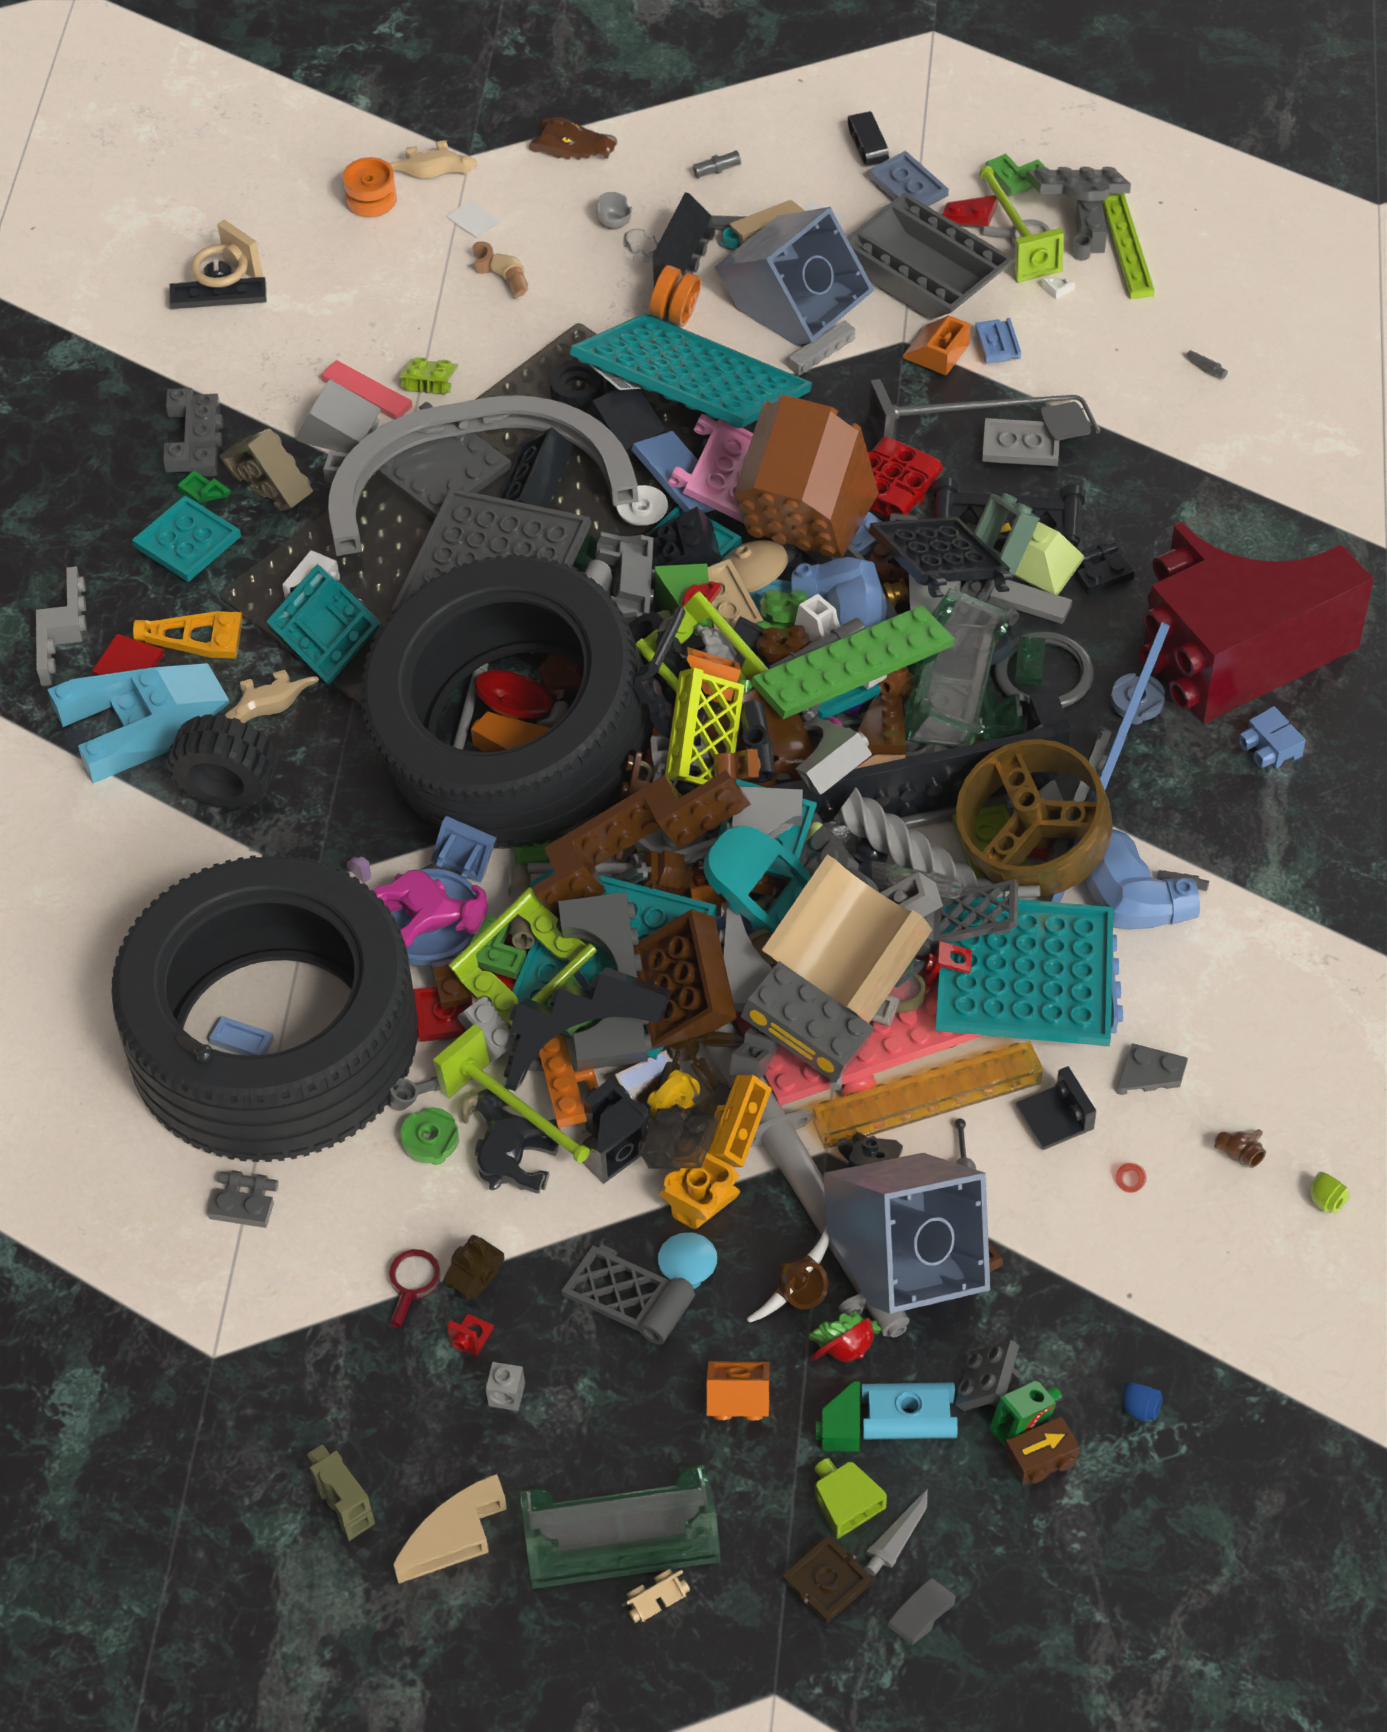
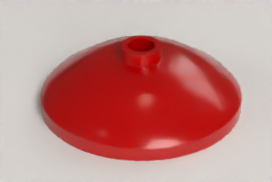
[475,670,553,720]

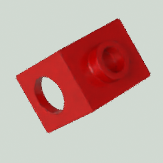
[924,941,972,987]
[447,1314,494,1357]

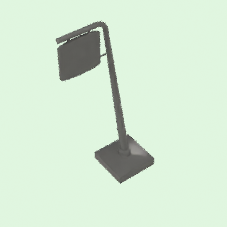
[867,379,1100,441]

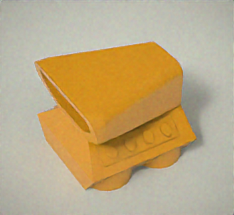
[658,1147,740,1230]

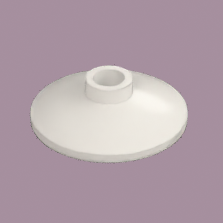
[617,485,668,526]

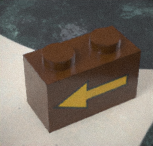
[1005,1417,1080,1485]

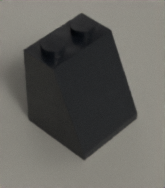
[587,388,665,459]

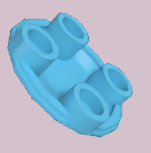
[658,1233,717,1289]

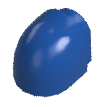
[1122,1383,1163,1422]

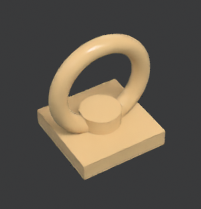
[191,220,263,287]

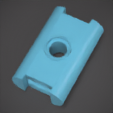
[861,1382,957,1439]

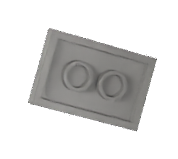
[982,418,1059,466]

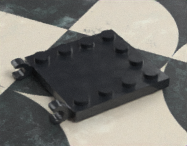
[868,517,1013,598]

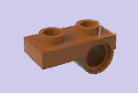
[714,749,761,782]

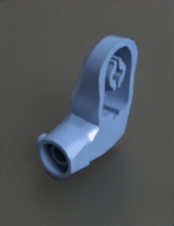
[792,557,887,628]
[1085,829,1200,930]

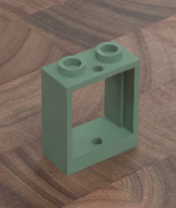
[974,493,1040,575]

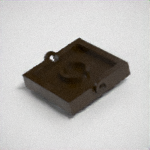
[782,1535,873,1624]

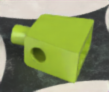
[815,1458,887,1539]

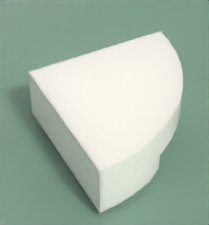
[1041,277,1075,299]

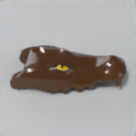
[529,117,617,160]

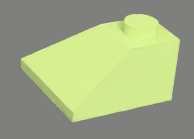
[1013,522,1084,595]

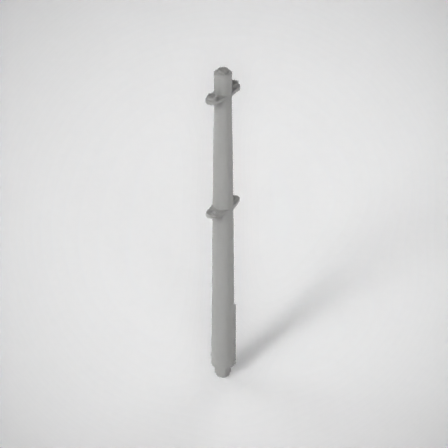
[637,882,909,1337]

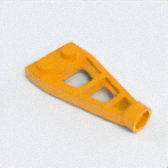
[133,611,243,659]

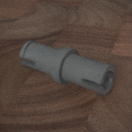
[693,150,741,179]

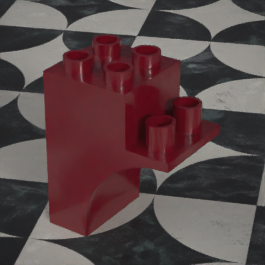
[1139,522,1374,724]

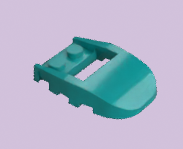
[704,826,811,934]

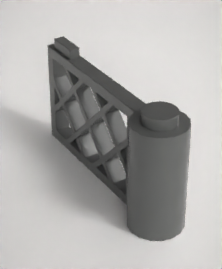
[916,879,1018,956]
[562,1244,695,1345]

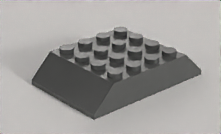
[847,192,1014,319]

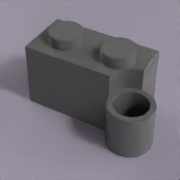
[1072,200,1107,261]

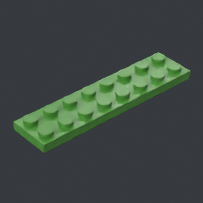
[751,605,955,719]

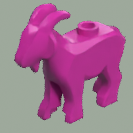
[373,870,488,948]

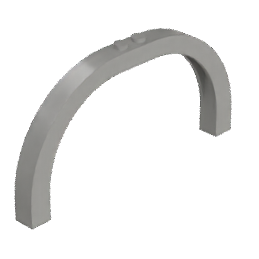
[328,396,638,556]

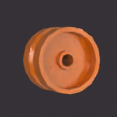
[343,157,397,217]
[649,265,701,327]

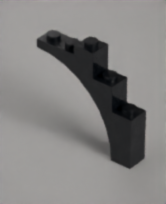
[503,967,672,1091]

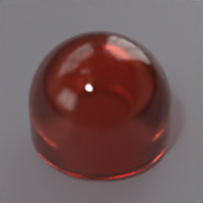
[1116,1163,1147,1193]

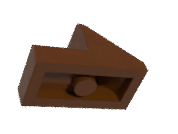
[430,955,470,1010]

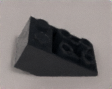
[644,506,722,579]

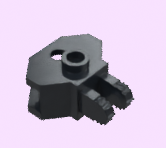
[837,1132,903,1168]

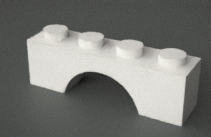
[794,594,887,689]

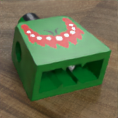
[990,1381,1063,1448]

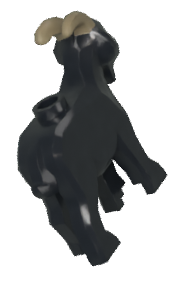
[461,1086,561,1194]

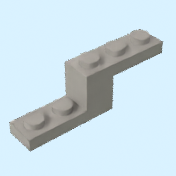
[36,566,87,686]

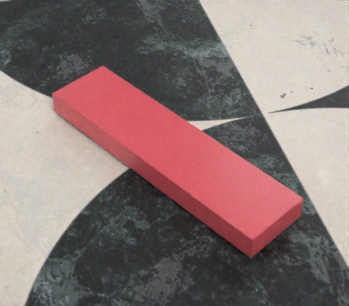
[321,360,413,419]

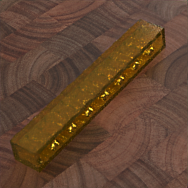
[813,1041,1043,1150]

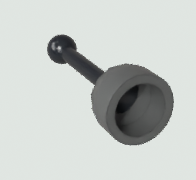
[954,1118,977,1170]

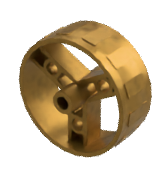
[956,739,1113,897]

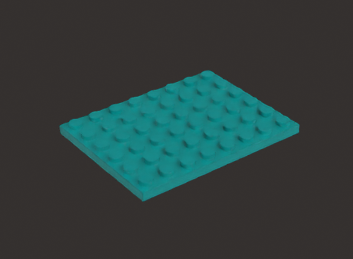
[570,313,812,428]

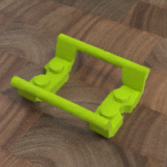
[636,591,769,710]
[448,887,597,1029]

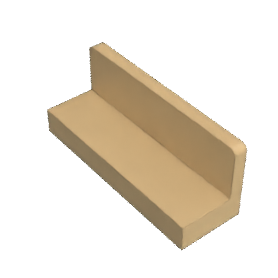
[730,200,805,246]

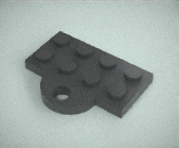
[1026,167,1131,201]

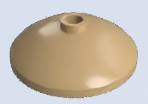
[720,540,788,593]

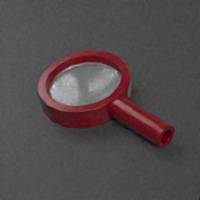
[389,1249,441,1328]

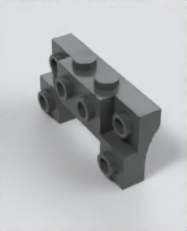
[164,388,223,476]
[595,532,655,624]

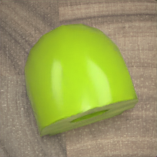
[1310,1171,1350,1213]

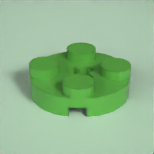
[760,590,809,623]
[401,1107,459,1165]

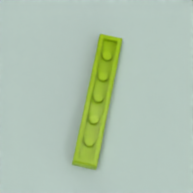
[1101,193,1155,299]

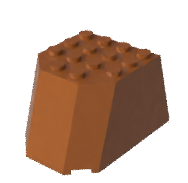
[734,395,879,558]

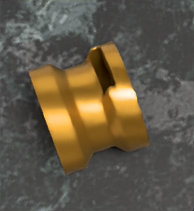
[882,578,910,607]

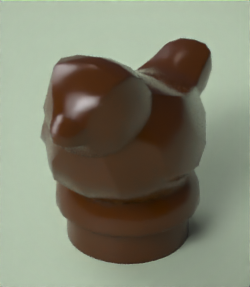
[1214,1129,1266,1168]

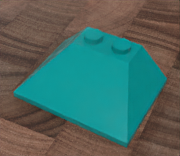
[266,563,381,684]

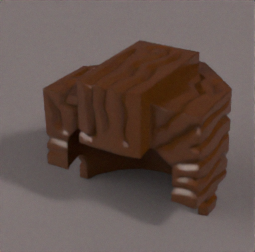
[641,850,693,896]

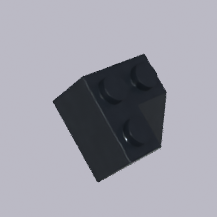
[581,1098,648,1184]

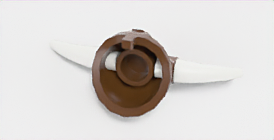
[747,1227,830,1323]

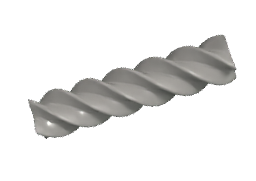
[834,788,993,888]

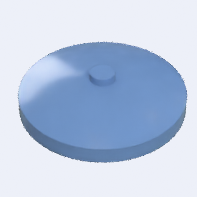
[388,869,477,966]

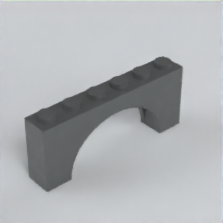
[558,892,652,1071]

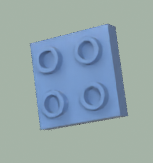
[431,816,497,883]

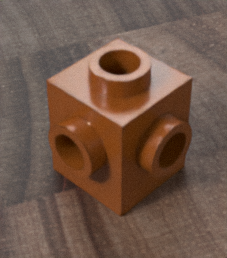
[878,667,915,700]

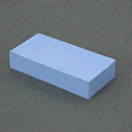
[209,1016,274,1056]

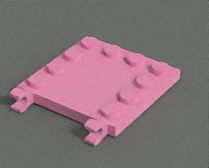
[668,414,753,523]

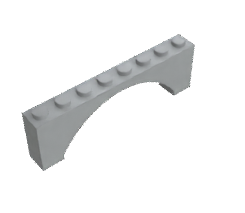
[719,787,803,1012]

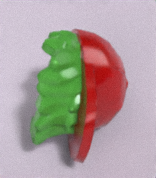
[809,1311,881,1362]

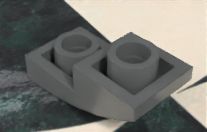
[888,1578,957,1645]

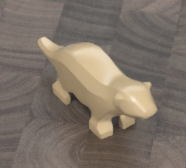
[389,140,477,179]
[225,670,319,723]

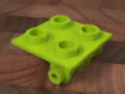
[400,357,459,395]

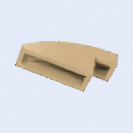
[394,1474,507,1584]

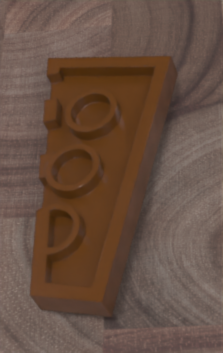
[857,693,906,755]

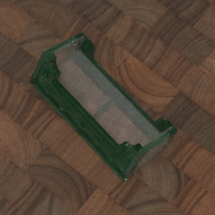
[904,588,1008,747]
[520,1465,721,1589]

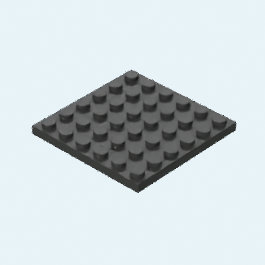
[391,488,592,615]

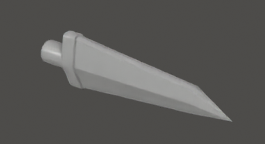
[865,1489,928,1576]

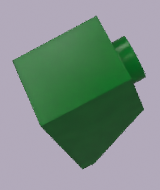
[816,1382,860,1452]

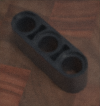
[847,111,889,166]

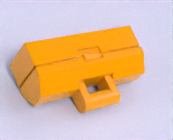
[707,1075,772,1167]

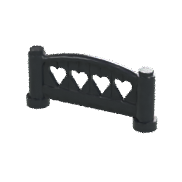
[933,477,1086,548]

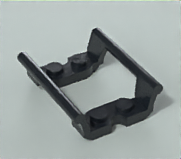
[634,607,712,740]

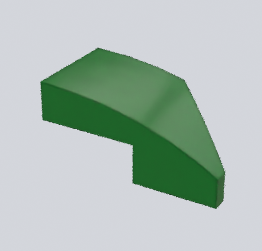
[177,470,231,503]

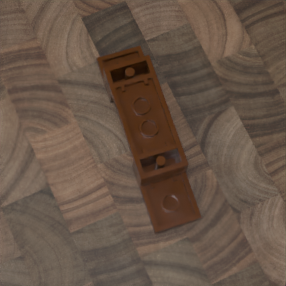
[532,770,751,920]

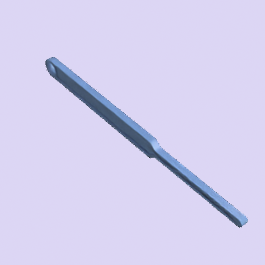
[1050,622,1170,903]

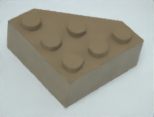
[219,428,313,511]

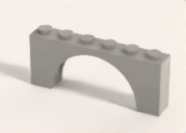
[796,712,872,795]

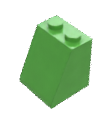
[654,564,712,635]

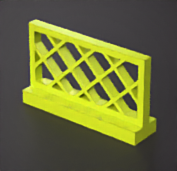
[665,668,745,786]

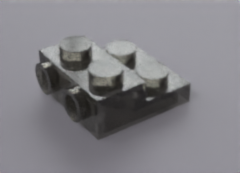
[638,1108,718,1169]

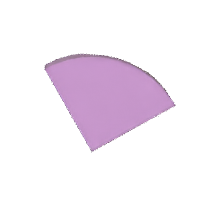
[347,857,371,883]

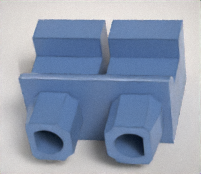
[1238,706,1306,769]

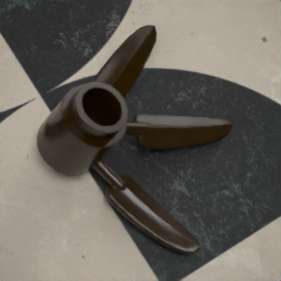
[659,1031,745,1092]

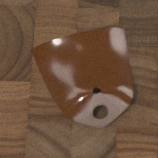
[702,689,814,787]

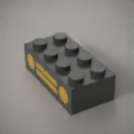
[740,961,875,1083]

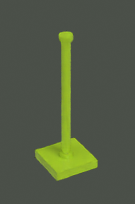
[979,166,1064,283]
[433,1024,590,1163]

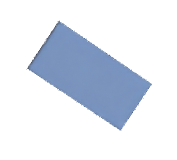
[631,431,715,513]

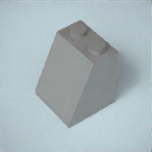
[295,379,381,453]

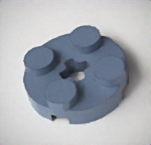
[1111,673,1165,724]

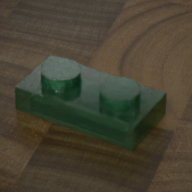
[1015,636,1045,686]

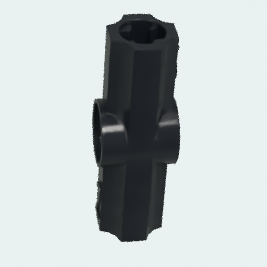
[741,700,776,783]

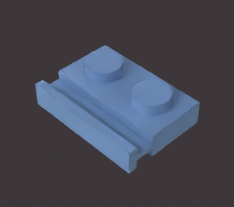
[975,318,1021,364]

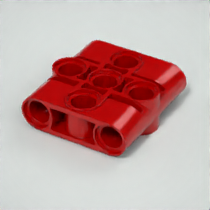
[868,437,943,518]

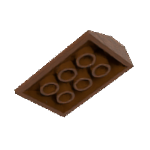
[634,909,737,1049]

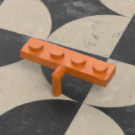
[539,1034,598,1129]

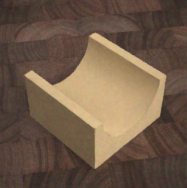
[762,854,932,1023]

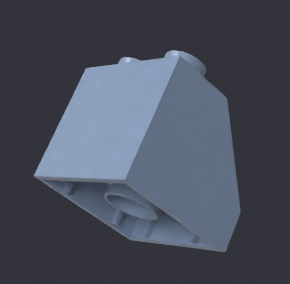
[715,207,874,345]
[824,1153,990,1314]

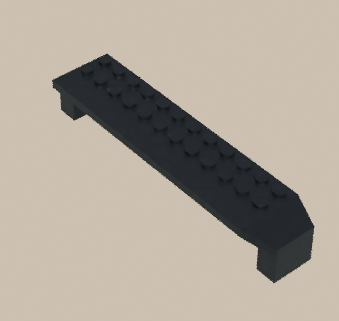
[705,690,1070,834]

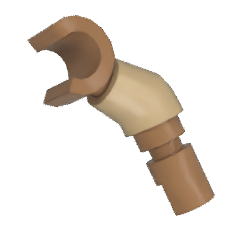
[472,241,528,298]

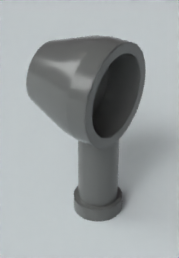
[388,1076,440,1111]

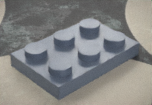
[868,151,949,206]

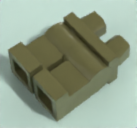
[307,1445,375,1541]

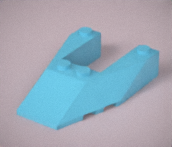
[47,663,230,784]

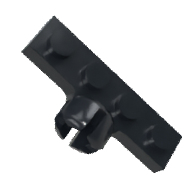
[170,261,267,309]

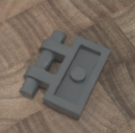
[208,1170,279,1228]

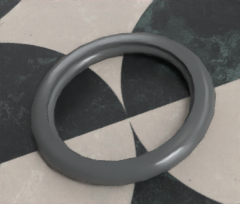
[994,631,1094,708]

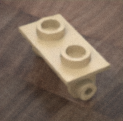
[622,1569,690,1623]

